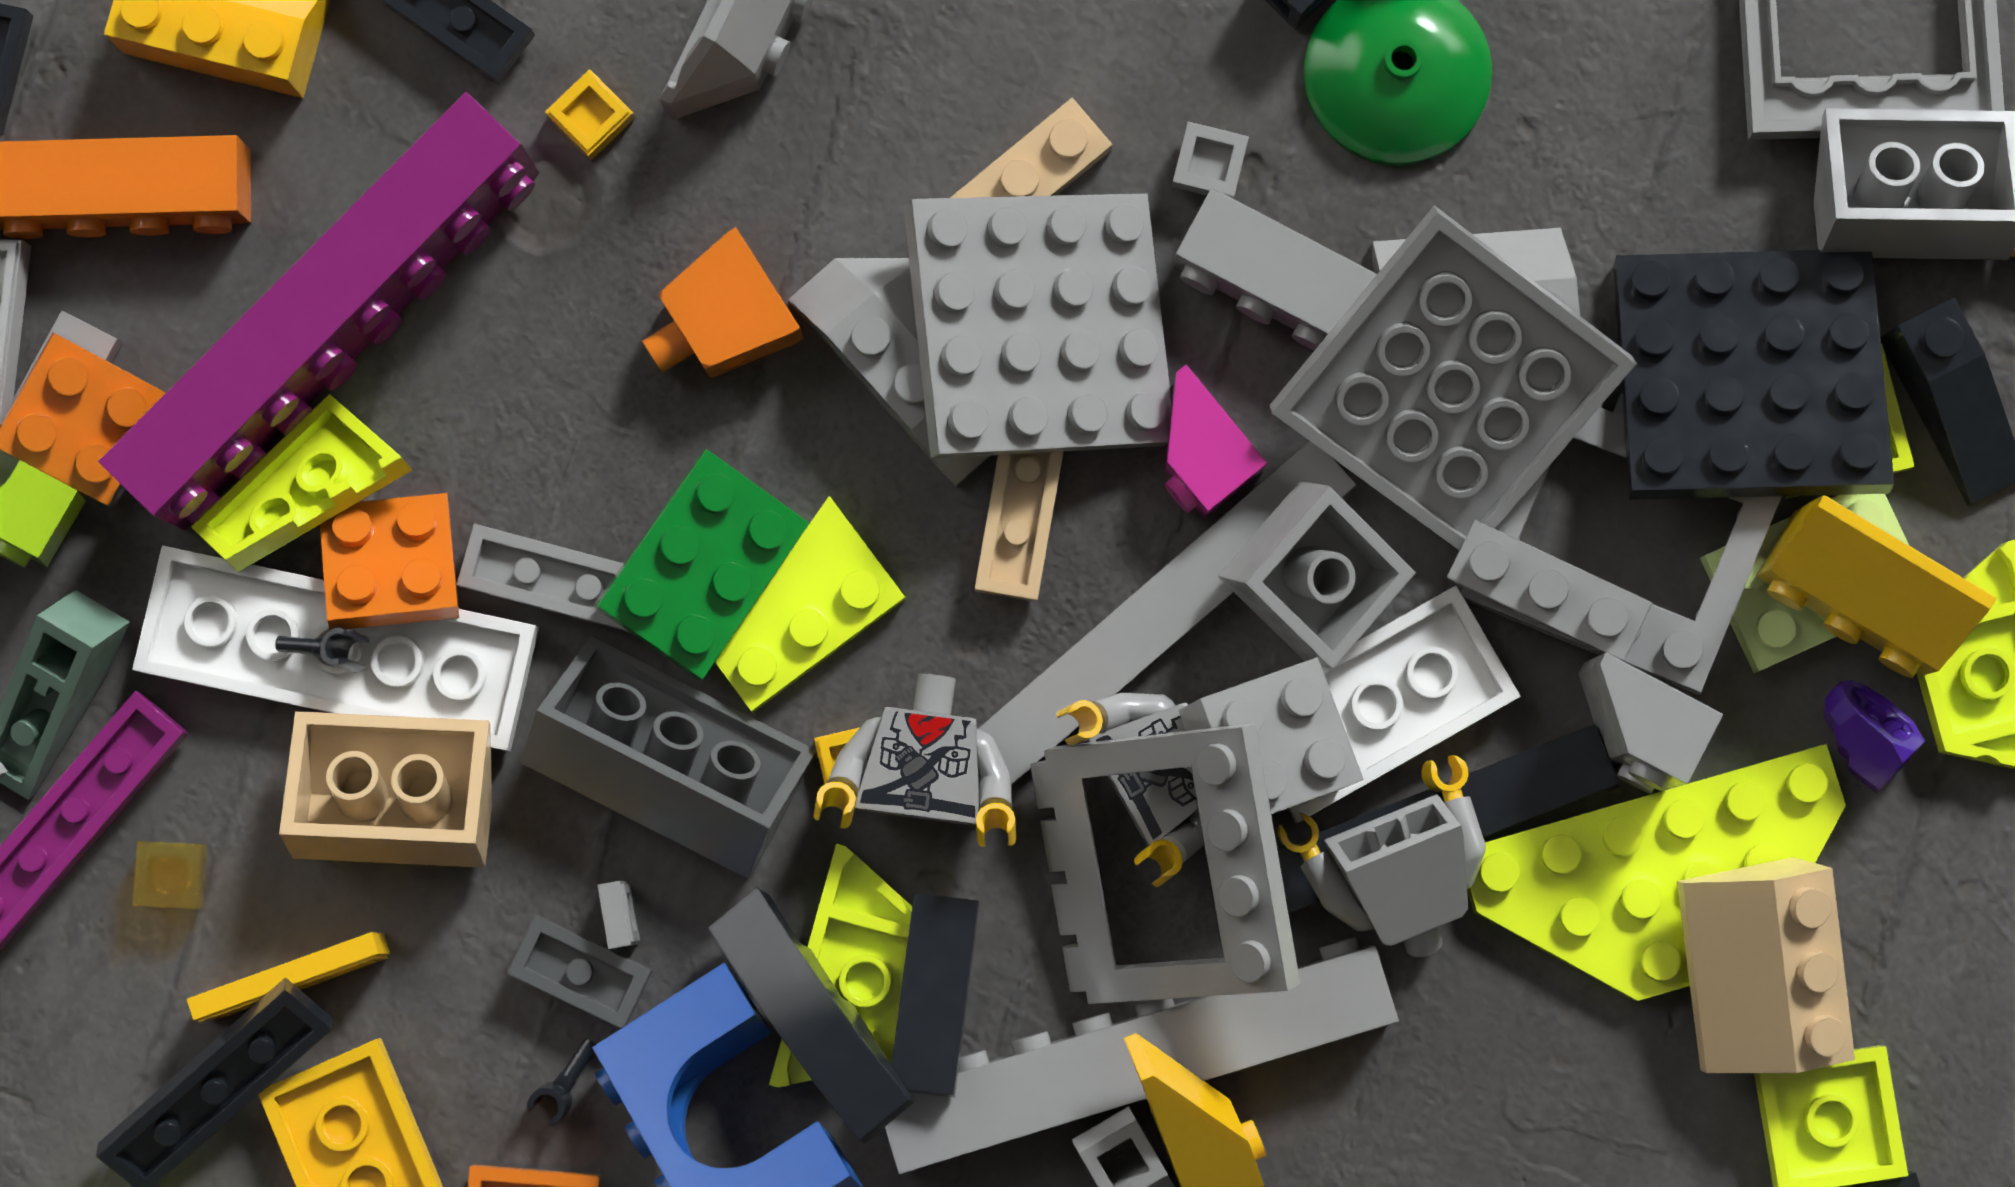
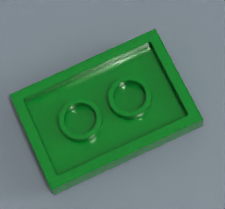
[594,449,809,680]

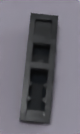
[709,887,915,1144]

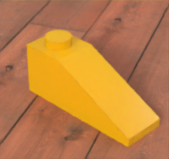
[1124,1033,1267,1187]

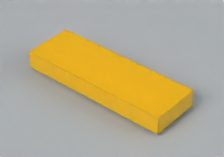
[186,932,390,1022]

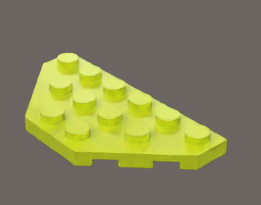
[1467,744,1846,1001]

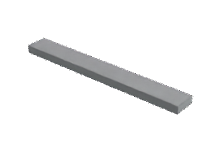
[978,441,1356,785]

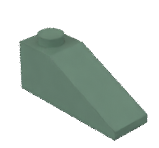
[0,590,130,800]

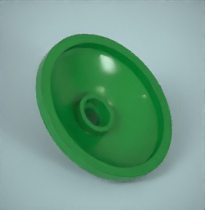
[1303,0,1492,166]

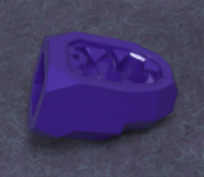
[1823,680,1925,794]

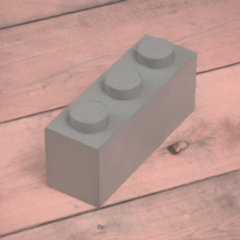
[1173,187,1377,351]

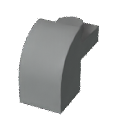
[1072,1107,1175,1187]

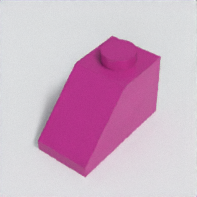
[1164,365,1267,519]

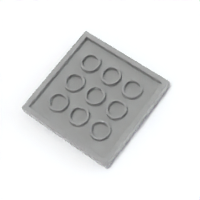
[903,193,1172,459]
[1270,206,1637,551]

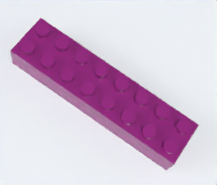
[98,92,539,531]

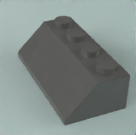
[519,636,817,879]

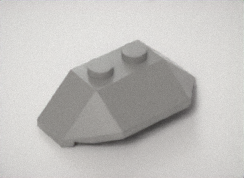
[659,0,814,119]
[788,258,992,487]

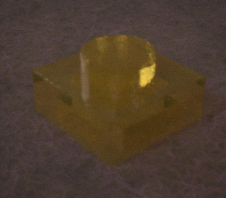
[132,841,207,909]

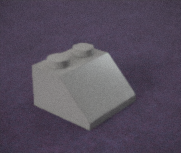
[1578,653,1723,793]

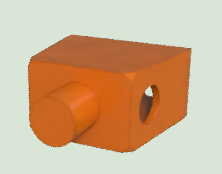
[642,227,804,378]

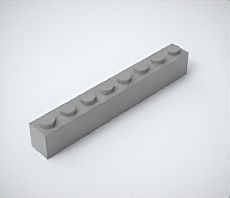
[885,937,1399,1174]

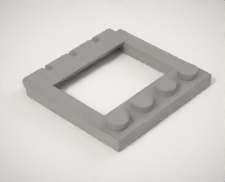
[1739,0,2005,140]
[1461,393,1782,696]
[1030,723,1301,1004]

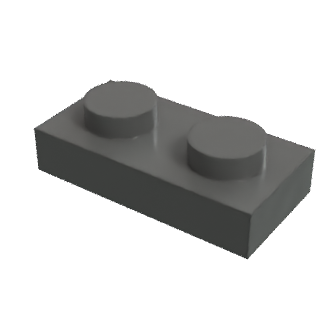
[507,915,654,1029]

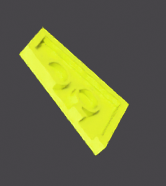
[191,394,412,572]
[715,496,906,713]

